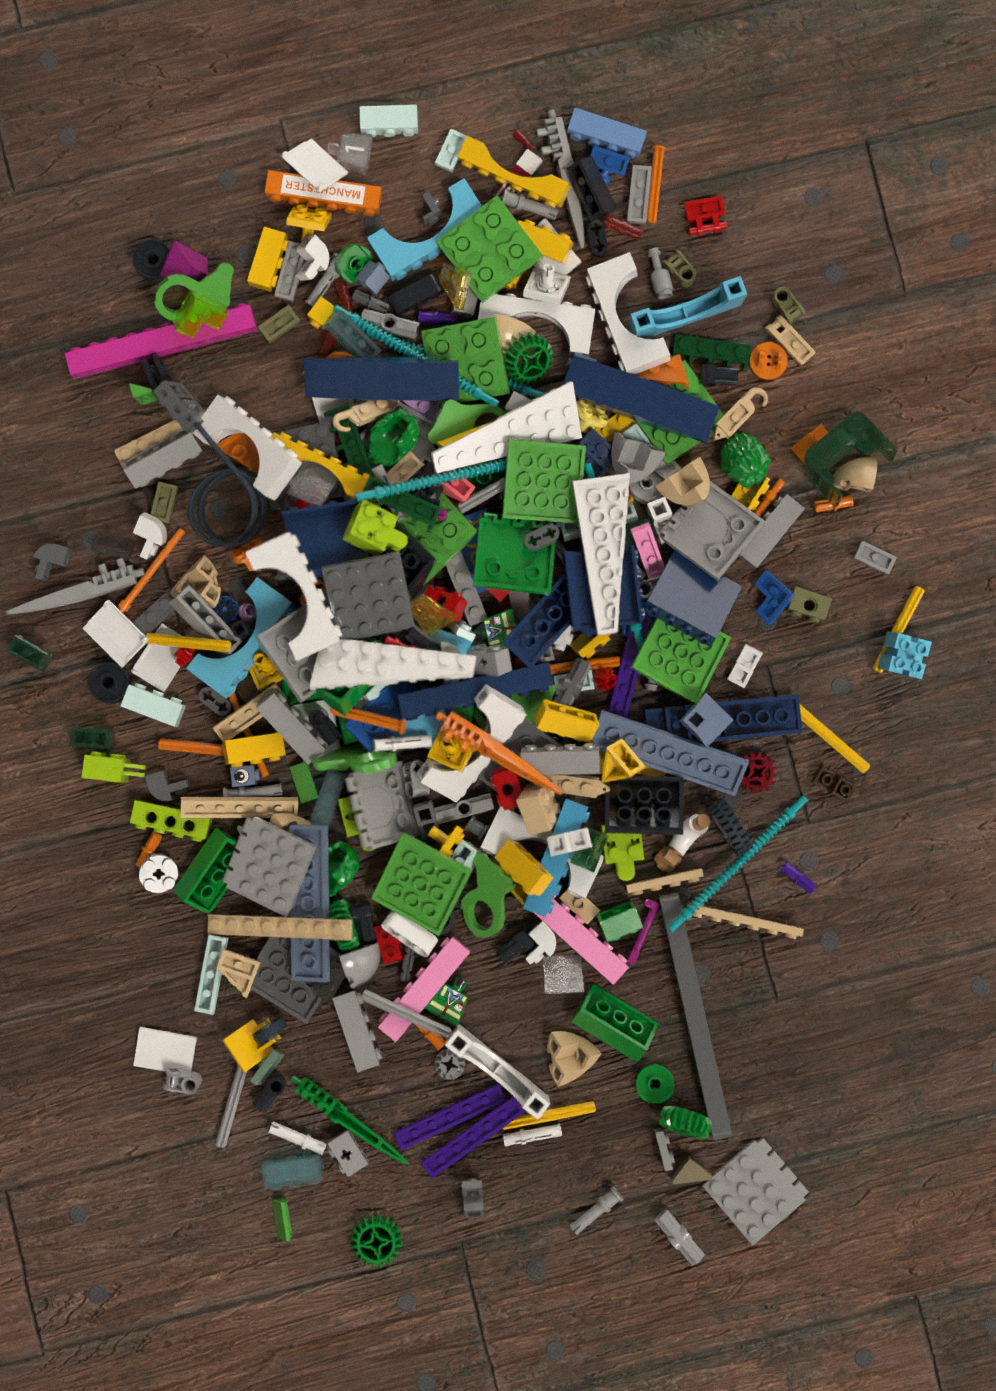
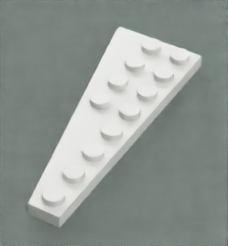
[431,381,582,473]
[572,473,630,636]
[310,638,477,690]

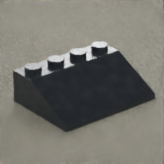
[369,509,437,603]
[604,776,683,835]

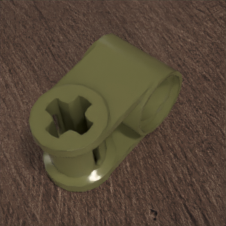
[662,250,696,288]
[771,287,805,325]

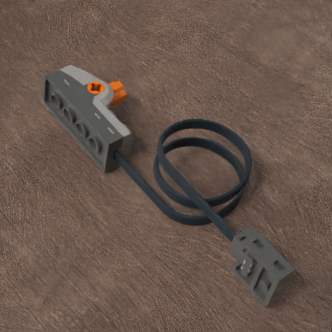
[153,381,331,609]

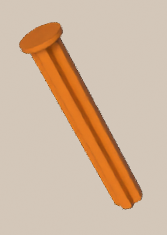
[646,145,667,223]
[550,656,620,675]
[330,708,407,735]
[158,738,224,756]

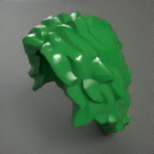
[368,409,419,467]
[720,432,771,489]
[328,841,360,898]

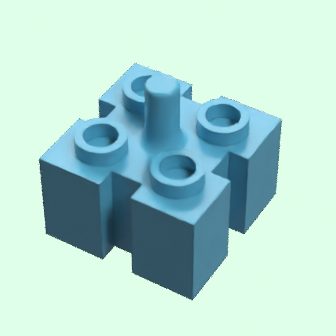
[878,631,932,679]

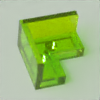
[173,289,228,339]

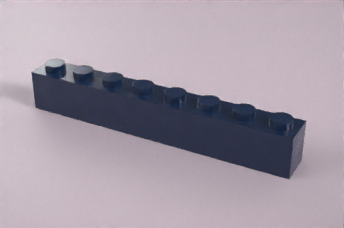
[396,662,554,721]

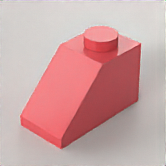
[433,469,475,503]

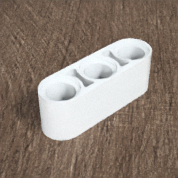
[381,910,438,957]

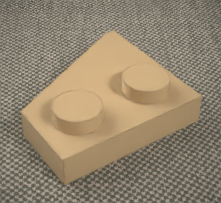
[217,949,260,998]

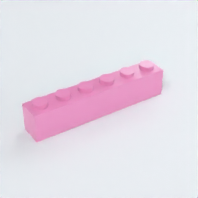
[533,895,629,985]
[378,936,470,1042]

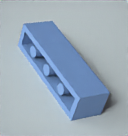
[567,108,647,159]

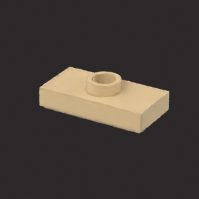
[559,889,600,924]

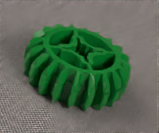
[504,332,554,384]
[328,899,360,952]
[659,1106,712,1139]
[350,1214,403,1268]

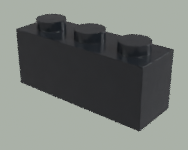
[566,156,617,221]

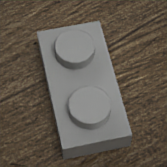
[853,541,897,575]
[654,1127,675,1171]

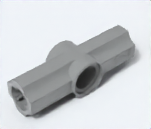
[361,309,420,340]
[434,793,494,824]
[654,1209,705,1266]

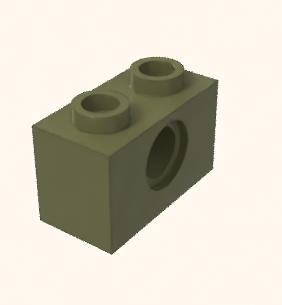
[786,587,832,624]

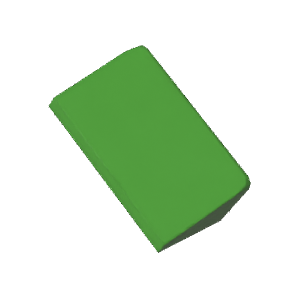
[130,384,158,405]
[290,762,320,804]
[272,1198,292,1241]

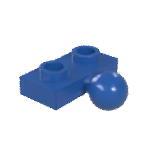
[590,145,630,186]

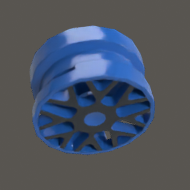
[212,596,240,624]

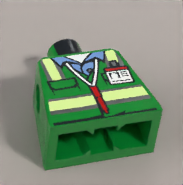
[474,609,516,647]
[425,977,468,1027]

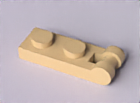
[765,315,816,366]

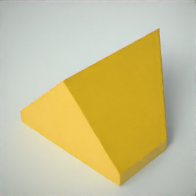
[601,738,645,783]

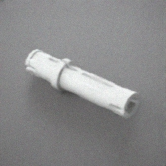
[372,734,432,752]
[269,1121,327,1155]
[503,1124,562,1147]

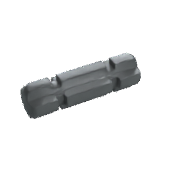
[400,946,415,982]

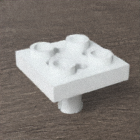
[523,264,571,305]

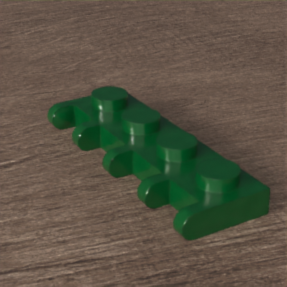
[672,334,751,372]
[324,403,375,477]
[360,476,441,533]

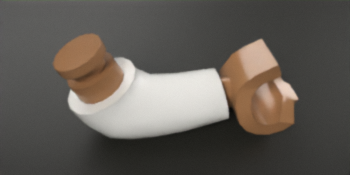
[654,814,710,873]

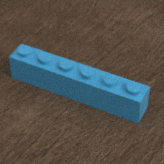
[523,799,590,917]

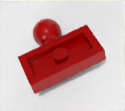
[374,925,405,964]

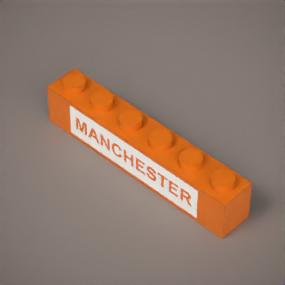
[265,170,382,216]

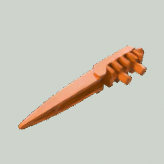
[436,711,562,795]

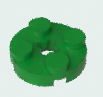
[334,243,373,283]
[635,1063,674,1104]

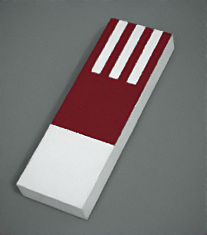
[493,149,543,207]

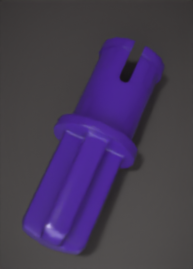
[418,310,457,326]
[780,862,816,894]

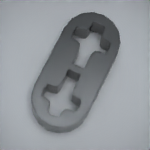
[524,524,559,552]
[199,687,232,716]

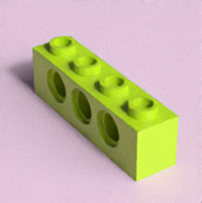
[130,800,213,842]

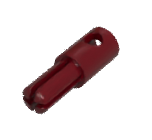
[512,129,536,152]

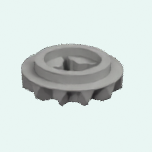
[434,1048,465,1080]

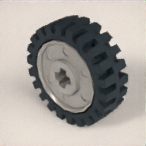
[708,799,753,856]

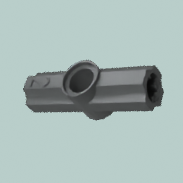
[555,658,592,707]

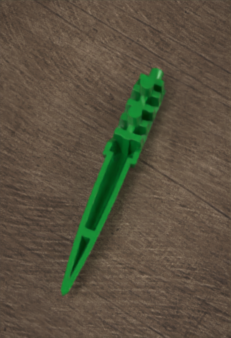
[290,1075,409,1165]

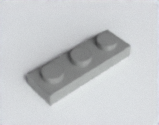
[627,165,652,225]
[274,241,305,302]

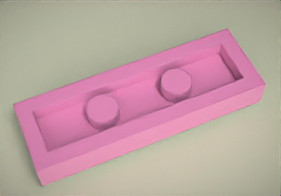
[630,522,665,579]

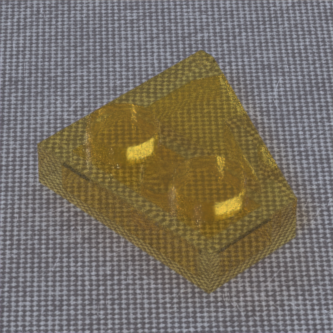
[440,263,472,310]
[410,594,458,637]

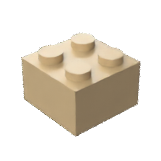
[516,783,561,835]

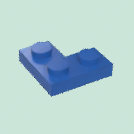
[754,570,795,624]

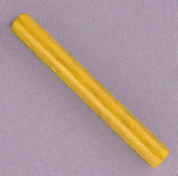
[873,586,924,673]
[145,633,232,652]
[800,704,870,773]
[502,1101,596,1130]

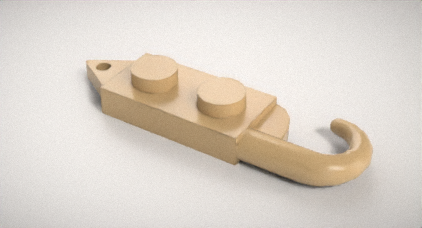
[713,387,768,440]
[333,400,400,432]
[544,774,610,798]

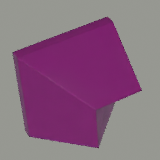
[159,241,208,292]

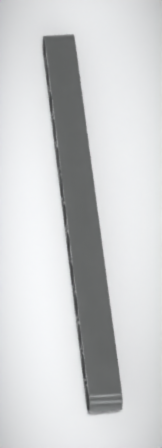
[658,892,732,1141]

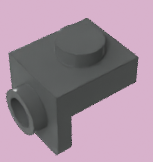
[422,191,441,225]

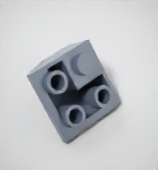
[679,693,733,747]

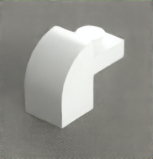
[295,235,329,281]
[647,497,674,544]
[133,512,167,560]
[525,920,556,965]

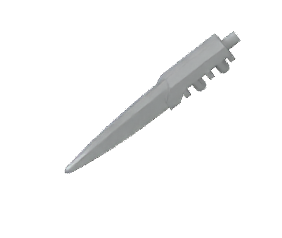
[536,110,584,249]
[6,558,145,615]

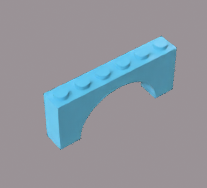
[367,178,482,281]
[628,276,747,339]
[186,577,297,699]
[391,626,474,749]

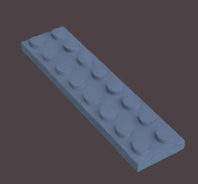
[590,710,749,796]
[290,825,330,982]

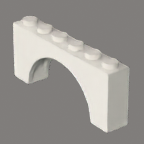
[585,252,671,375]
[478,293,595,357]
[192,395,302,500]
[245,532,342,661]
[417,684,526,803]
[479,806,605,900]
[445,1024,550,1119]

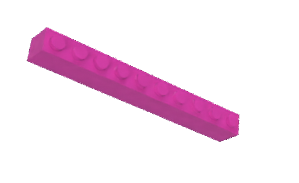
[65,303,258,379]

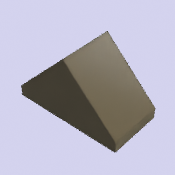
[671,1155,712,1185]

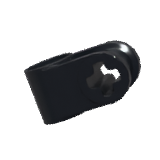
[405,483,444,506]

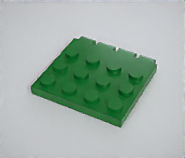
[473,512,555,595]

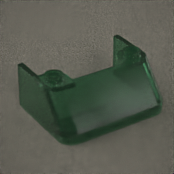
[804,412,898,507]

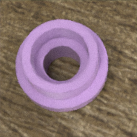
[238,603,257,622]

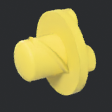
[576,399,609,434]

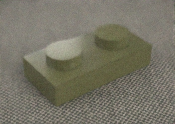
[258,305,301,343]
[151,482,178,524]

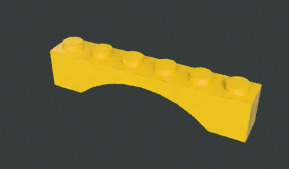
[457,136,571,208]
[272,432,373,502]

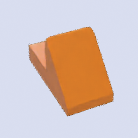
[791,424,833,463]

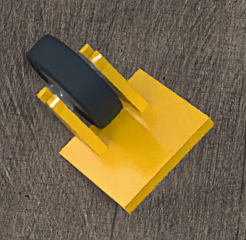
[222,1018,287,1073]

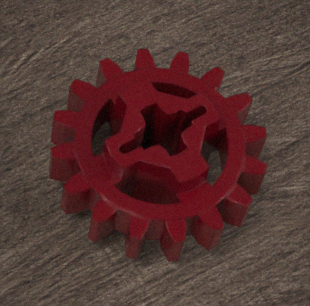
[740,752,778,793]

